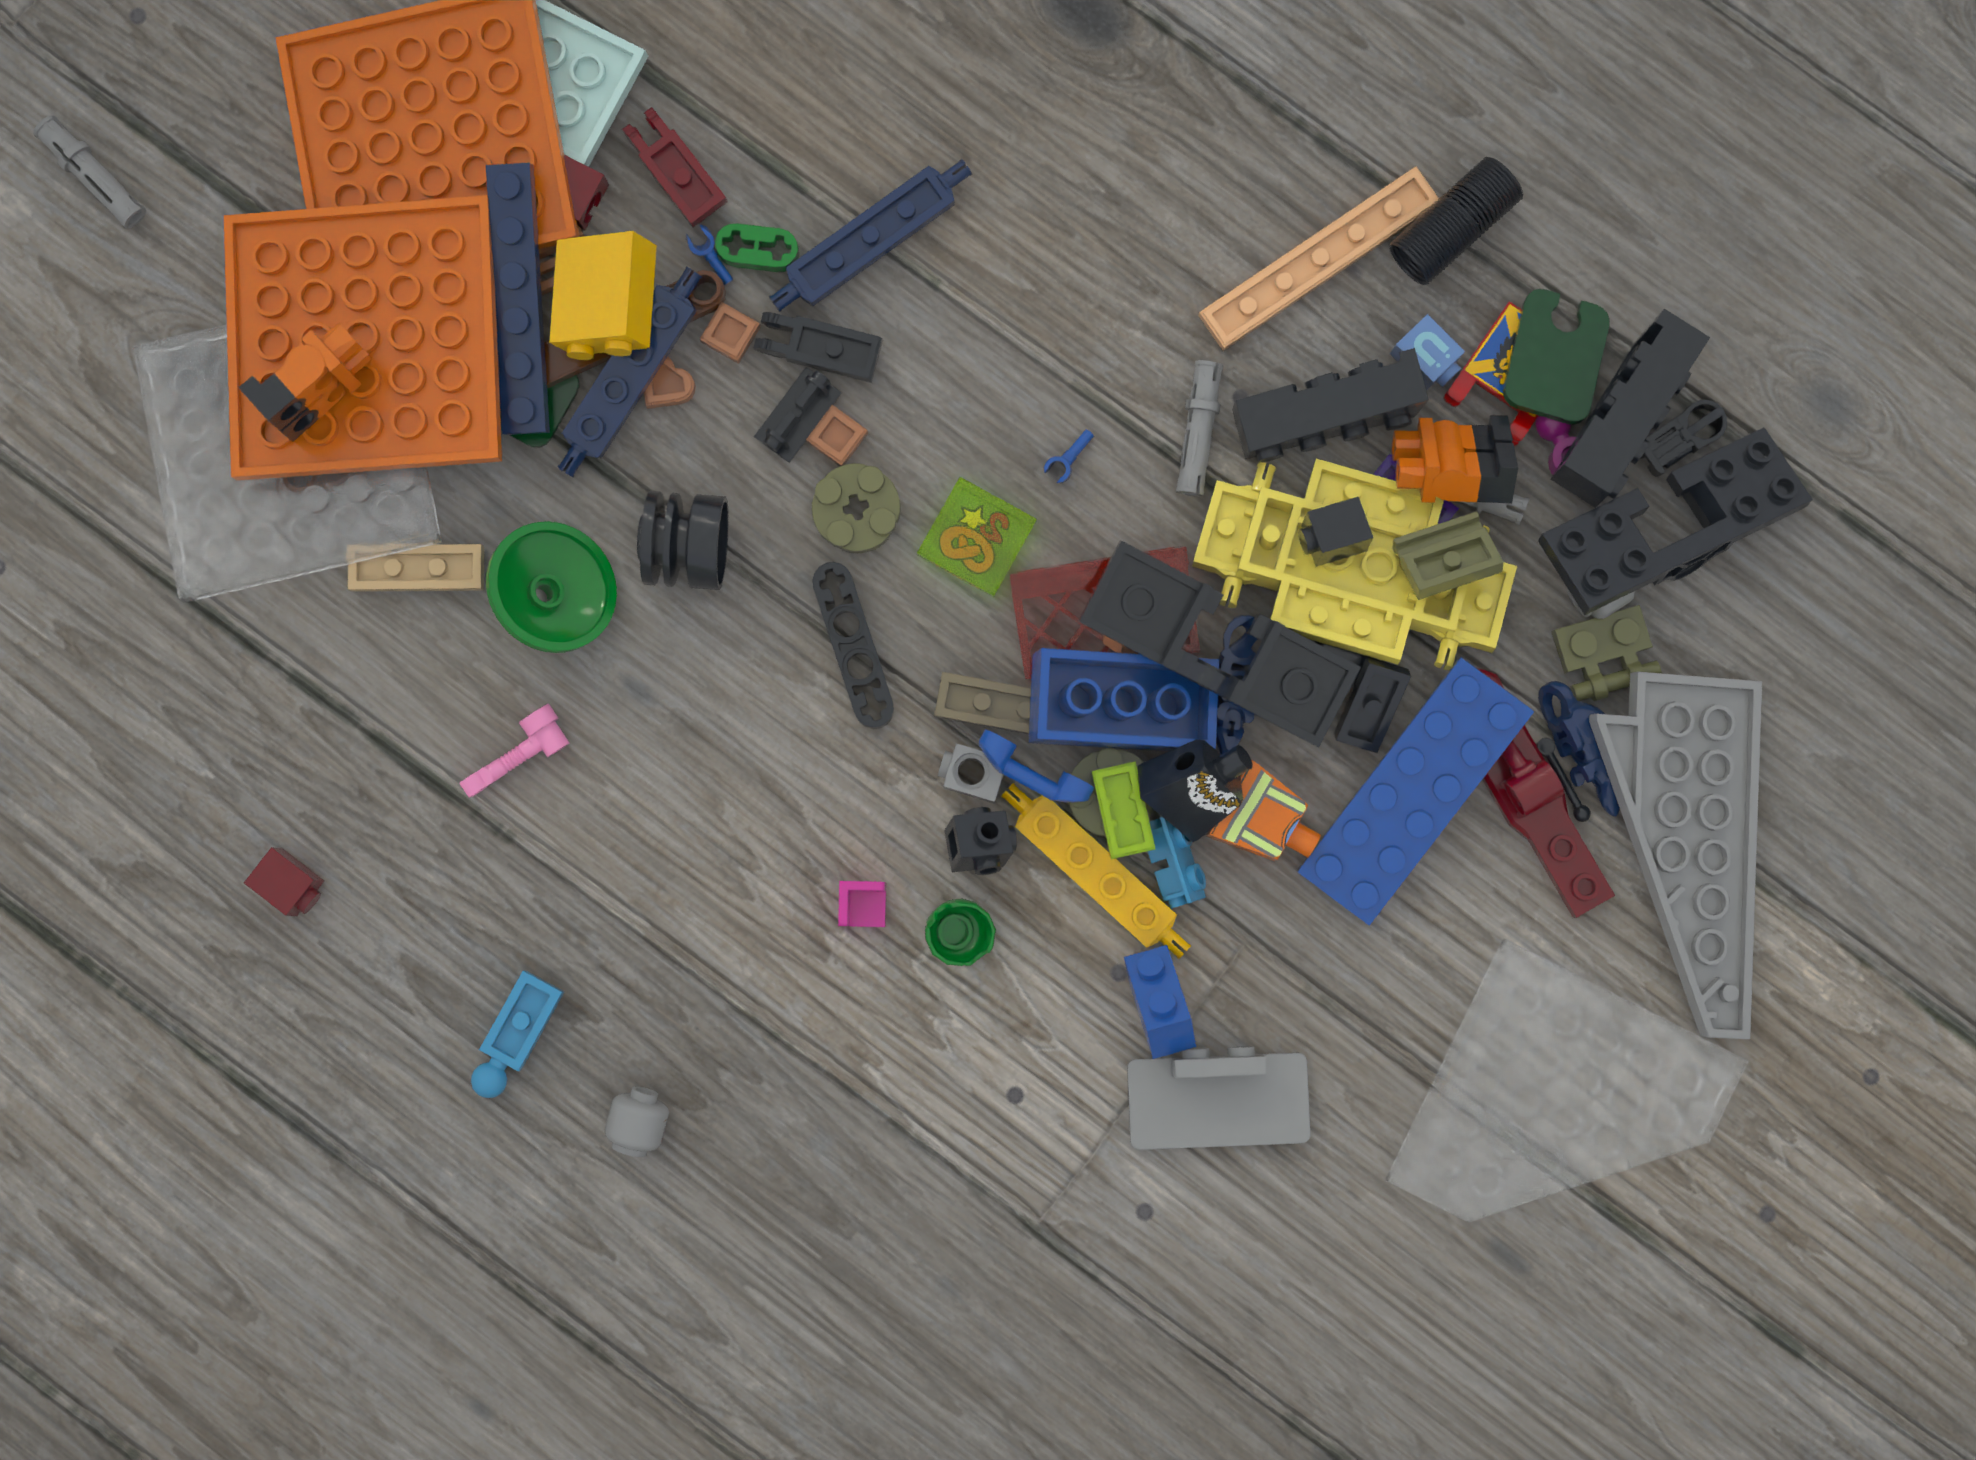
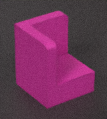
[838,881,887,927]

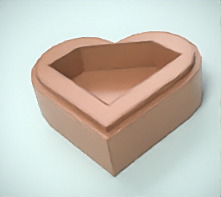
[644,357,696,409]

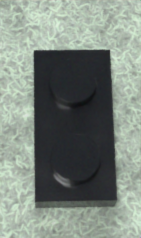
[1334,656,1411,753]

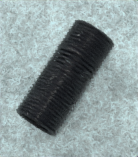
[1390,156,1523,285]

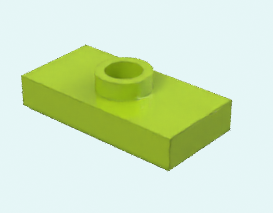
[1091,761,1156,859]

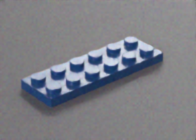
[1297,656,1535,926]

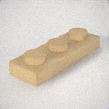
[348,544,484,592]

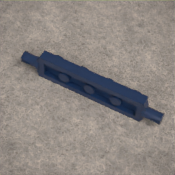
[769,159,972,312]
[557,266,702,477]

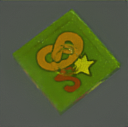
[917,477,1037,597]

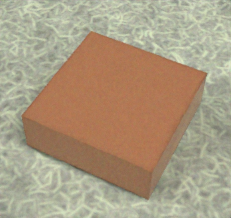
[700,302,761,364]
[806,405,868,466]

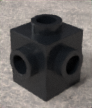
[944,807,1017,875]

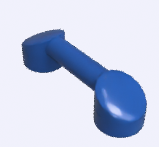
[979,729,1095,802]

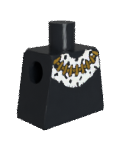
[1137,739,1253,843]

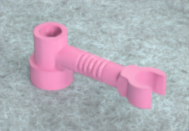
[459,703,570,798]

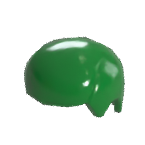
[925,898,996,966]

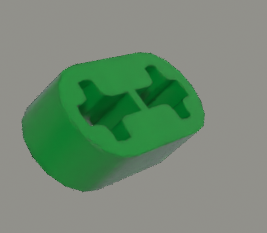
[715,223,799,272]

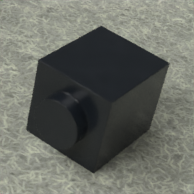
[1298,496,1374,567]

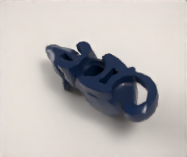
[1216,615,1258,755]
[1538,681,1620,817]

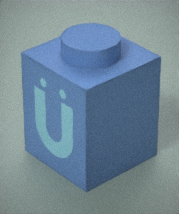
[1390,314,1465,391]

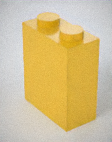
[549,231,657,360]

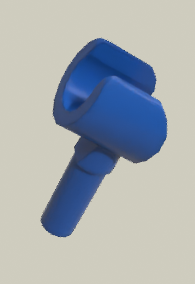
[686,224,733,285]
[1044,429,1094,483]

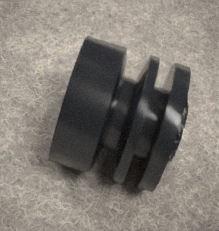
[637,491,729,590]

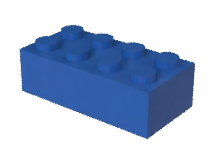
[1028,648,1219,751]

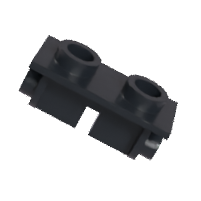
[754,367,842,463]

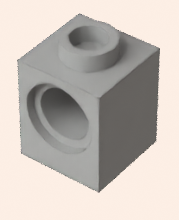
[938,743,1003,804]

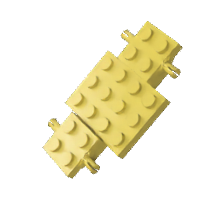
[1192,458,1517,670]

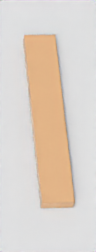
[1198,166,1439,351]

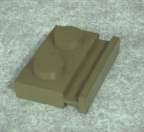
[1392,511,1504,600]

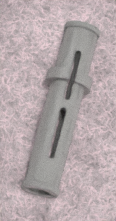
[33,115,147,229]
[1176,360,1223,497]

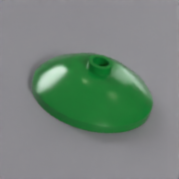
[486,521,617,653]

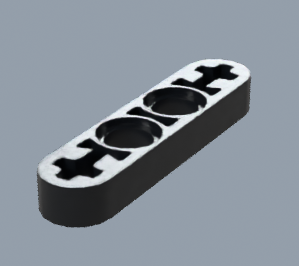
[812,562,894,729]

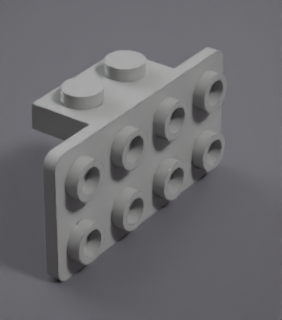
[1127,1046,1311,1150]

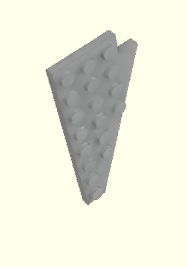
[1589,672,1762,1039]

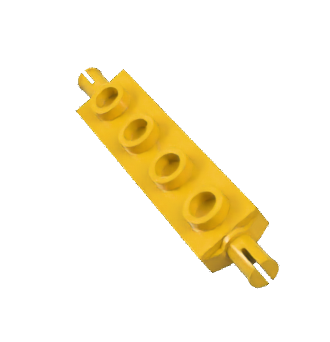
[1001,782,1191,960]

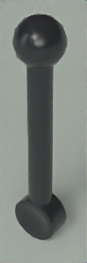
[1536,738,1591,822]

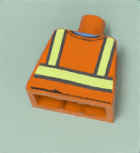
[1206,760,1321,861]

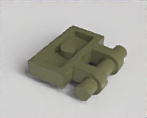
[1551,605,1662,701]

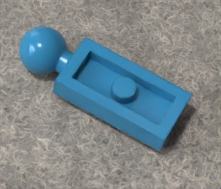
[471,970,564,1098]

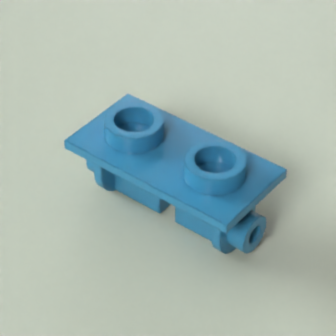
[1148,817,1206,909]

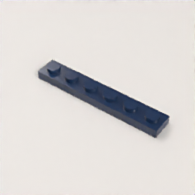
[486,162,550,435]

